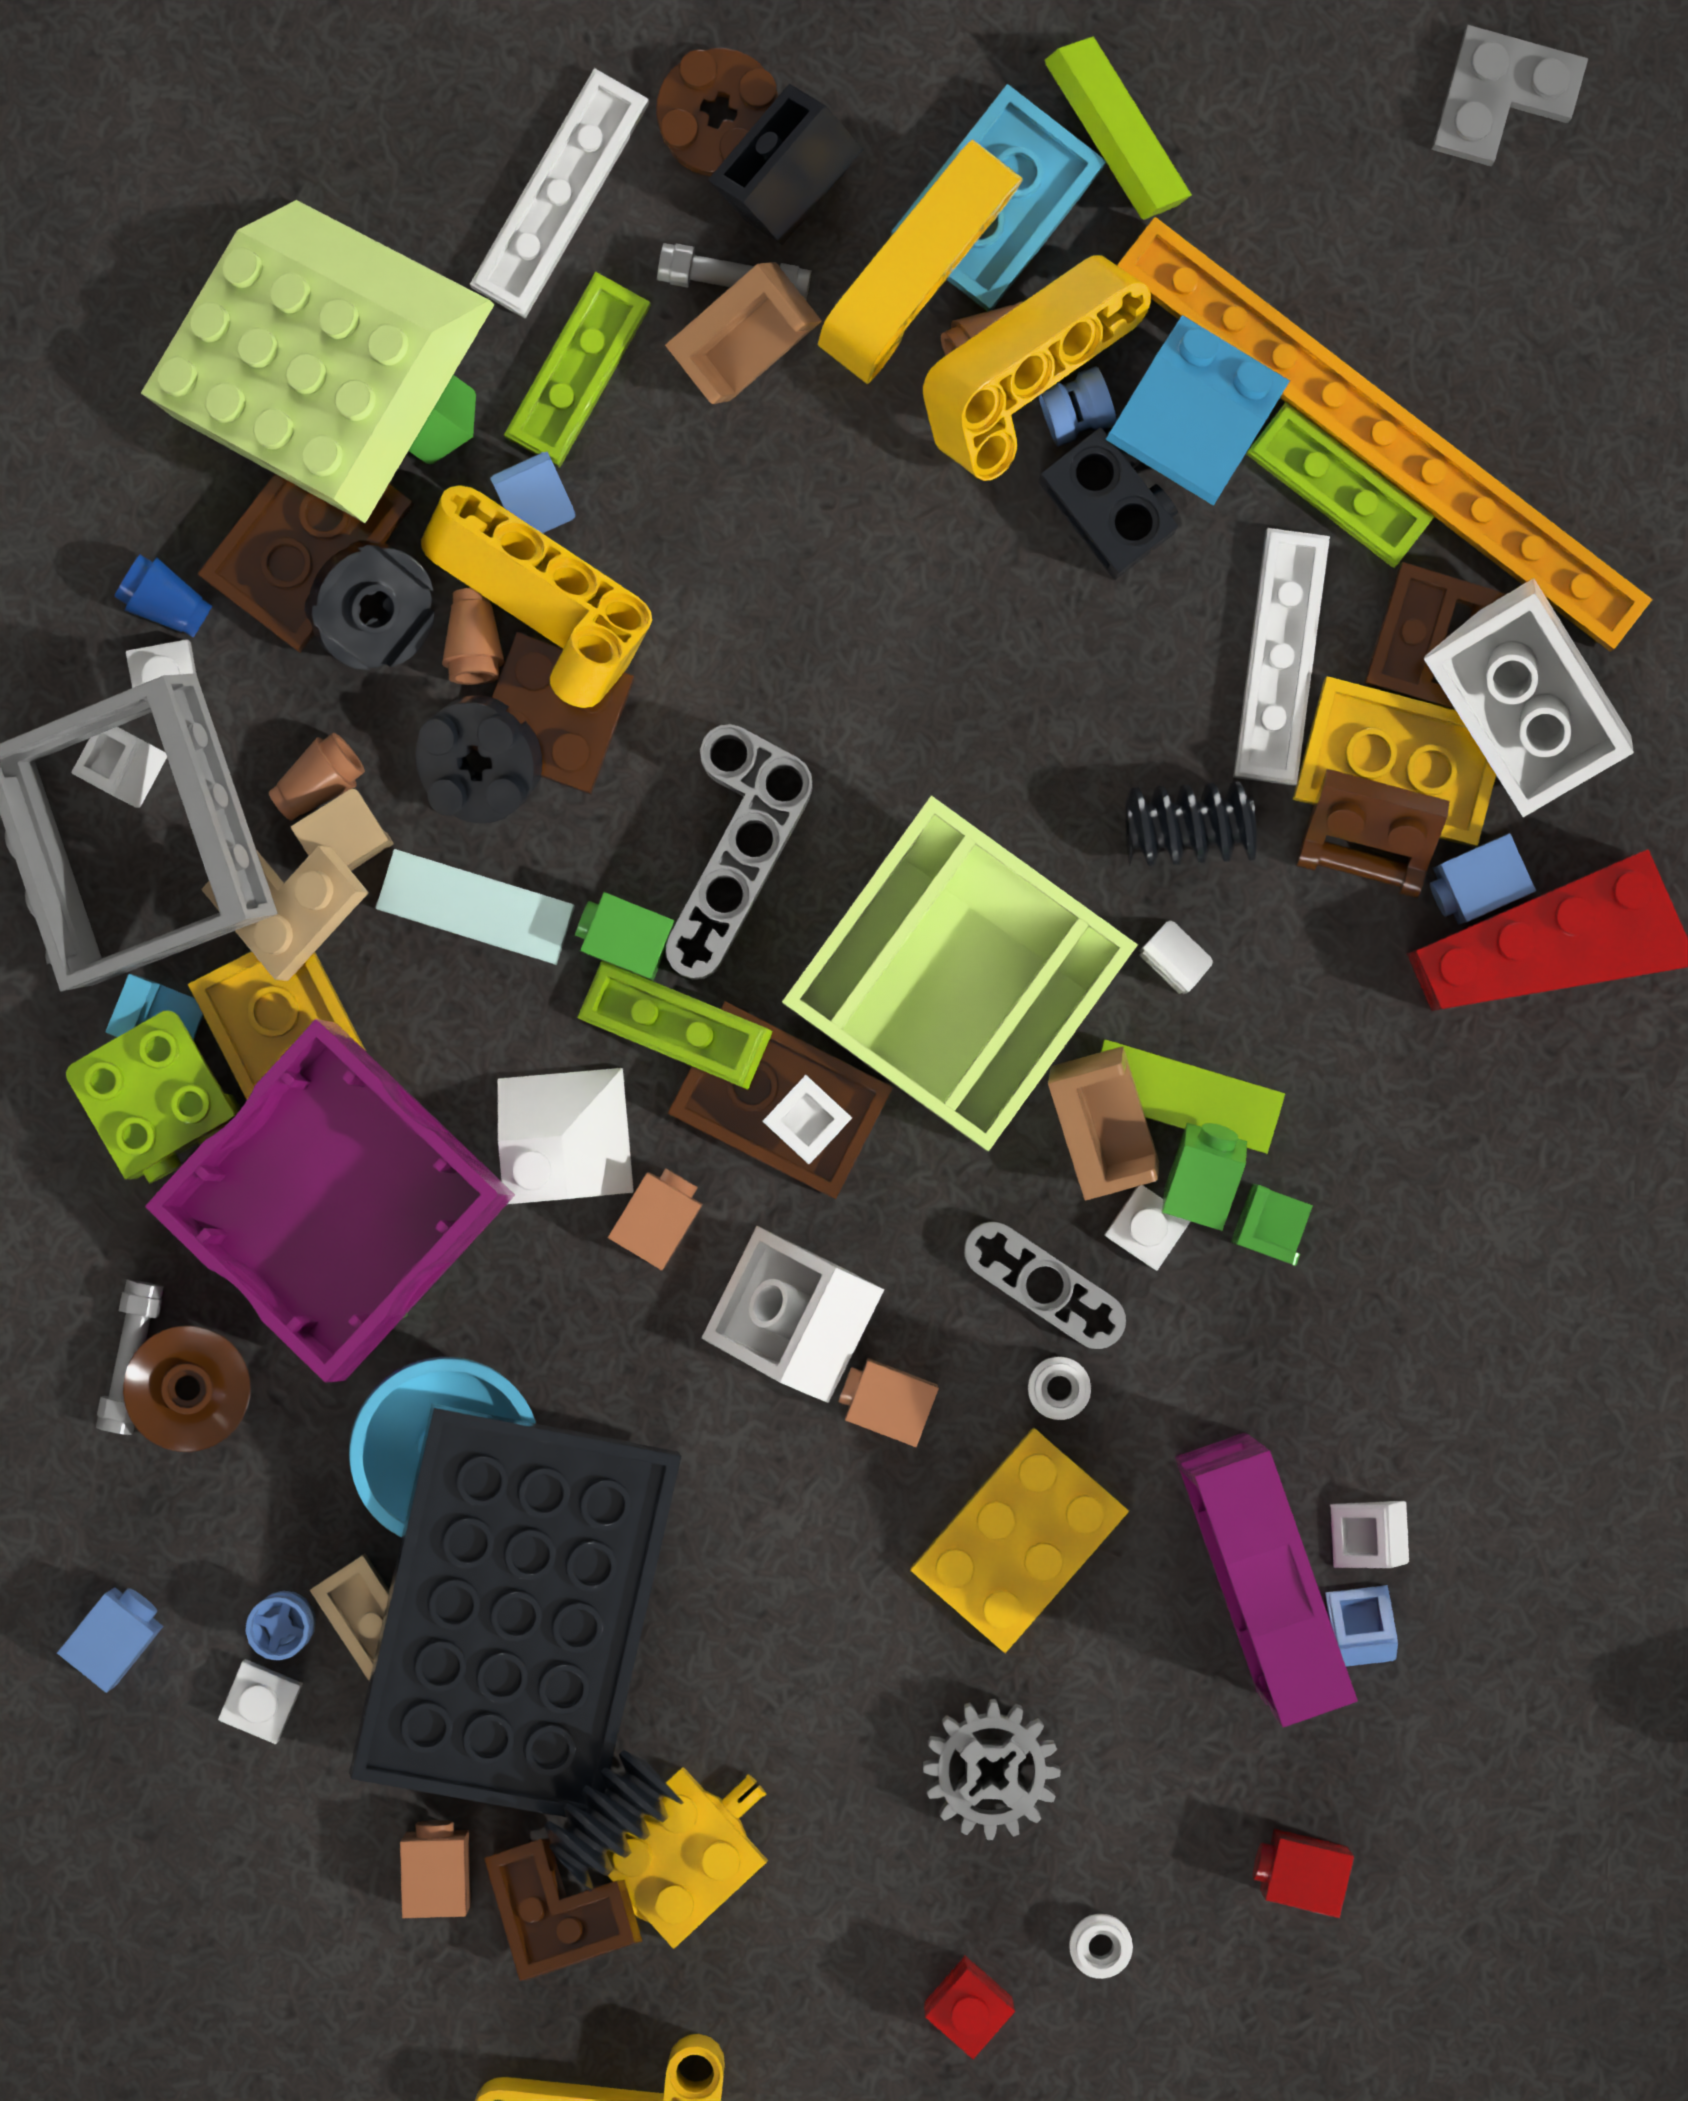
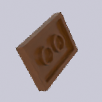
[198,474,414,653]
[668,1001,893,1199]

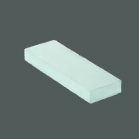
[376,849,575,965]

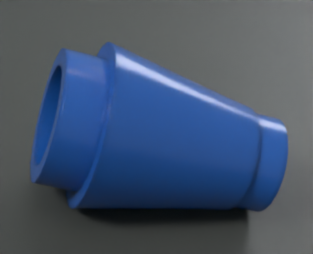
[114,554,213,638]

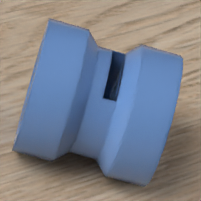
[1038,366,1117,446]
[245,1591,316,1660]

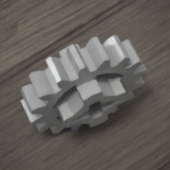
[923,1699,1061,1840]

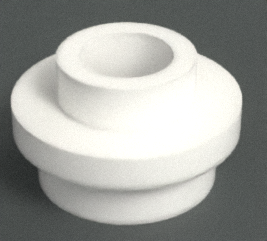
[1028,1357,1091,1420]
[1069,1914,1133,1979]

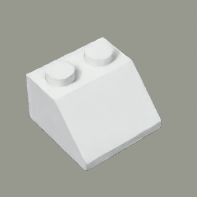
[702,1226,884,1403]

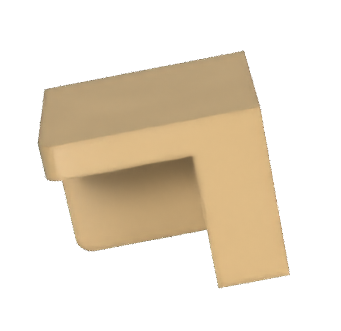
[291,789,394,871]

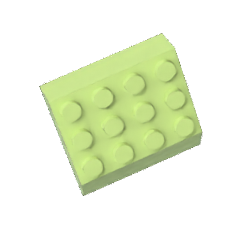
[141,200,494,523]
[782,796,1138,1151]

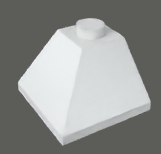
[498,1068,634,1204]

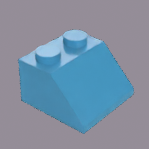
[1106,315,1290,506]

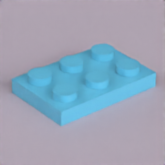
[891,84,1106,311]

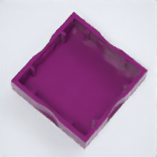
[145,1019,515,1383]
[1175,1432,1358,1728]

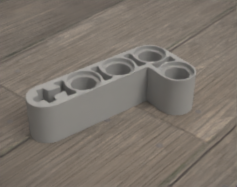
[666,724,813,980]

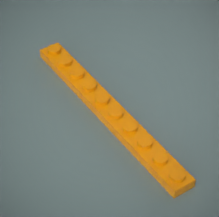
[1117,217,1653,652]

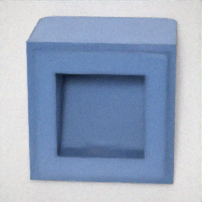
[490,451,575,533]
[1325,1585,1398,1666]

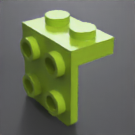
[66,1011,241,1184]

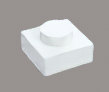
[126,639,197,713]
[763,1075,852,1164]
[1104,1185,1191,1271]
[218,1659,303,1744]

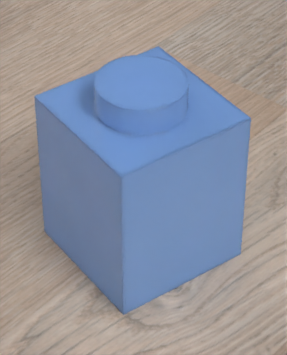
[1430,833,1536,925]
[57,1587,164,1693]

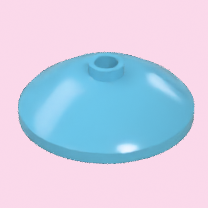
[349,1357,536,1537]

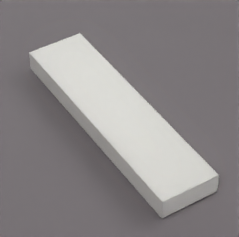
[470,68,649,318]
[1233,528,1330,786]

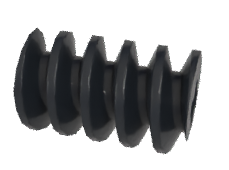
[1125,782,1257,867]
[544,1750,684,1892]

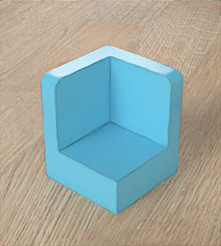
[105,974,204,1041]

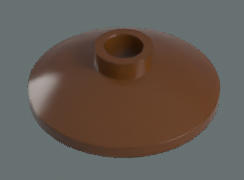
[123,1326,251,1452]

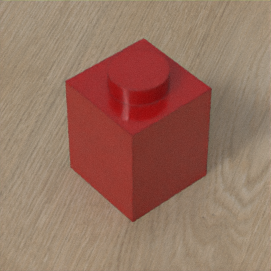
[1253,1829,1354,1918]
[924,1955,1015,2059]

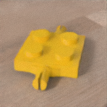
[606,1767,768,1949]

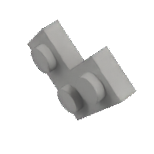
[1431,25,1588,166]

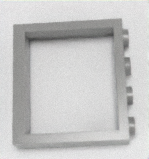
[0,673,278,991]

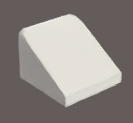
[71,727,167,808]
[1139,920,1213,994]
[1330,1501,1409,1568]

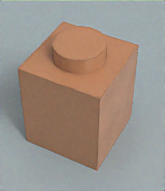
[608,1168,703,1270]
[838,1358,939,1447]
[400,1820,471,1918]

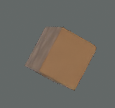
[665,262,822,404]
[1048,1046,1159,1201]

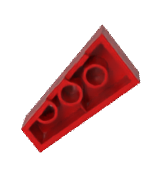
[1407,849,1688,1011]

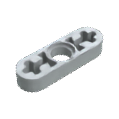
[964,1221,1126,1349]

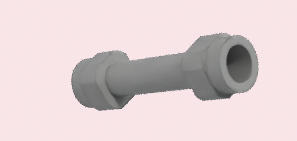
[657,243,812,301]
[96,1279,164,1435]

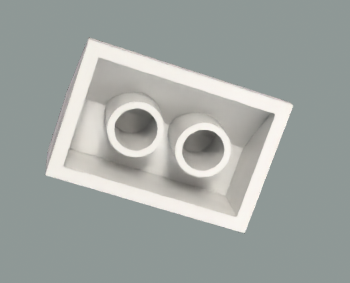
[1424,578,1634,817]

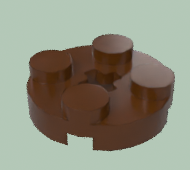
[656,48,778,177]

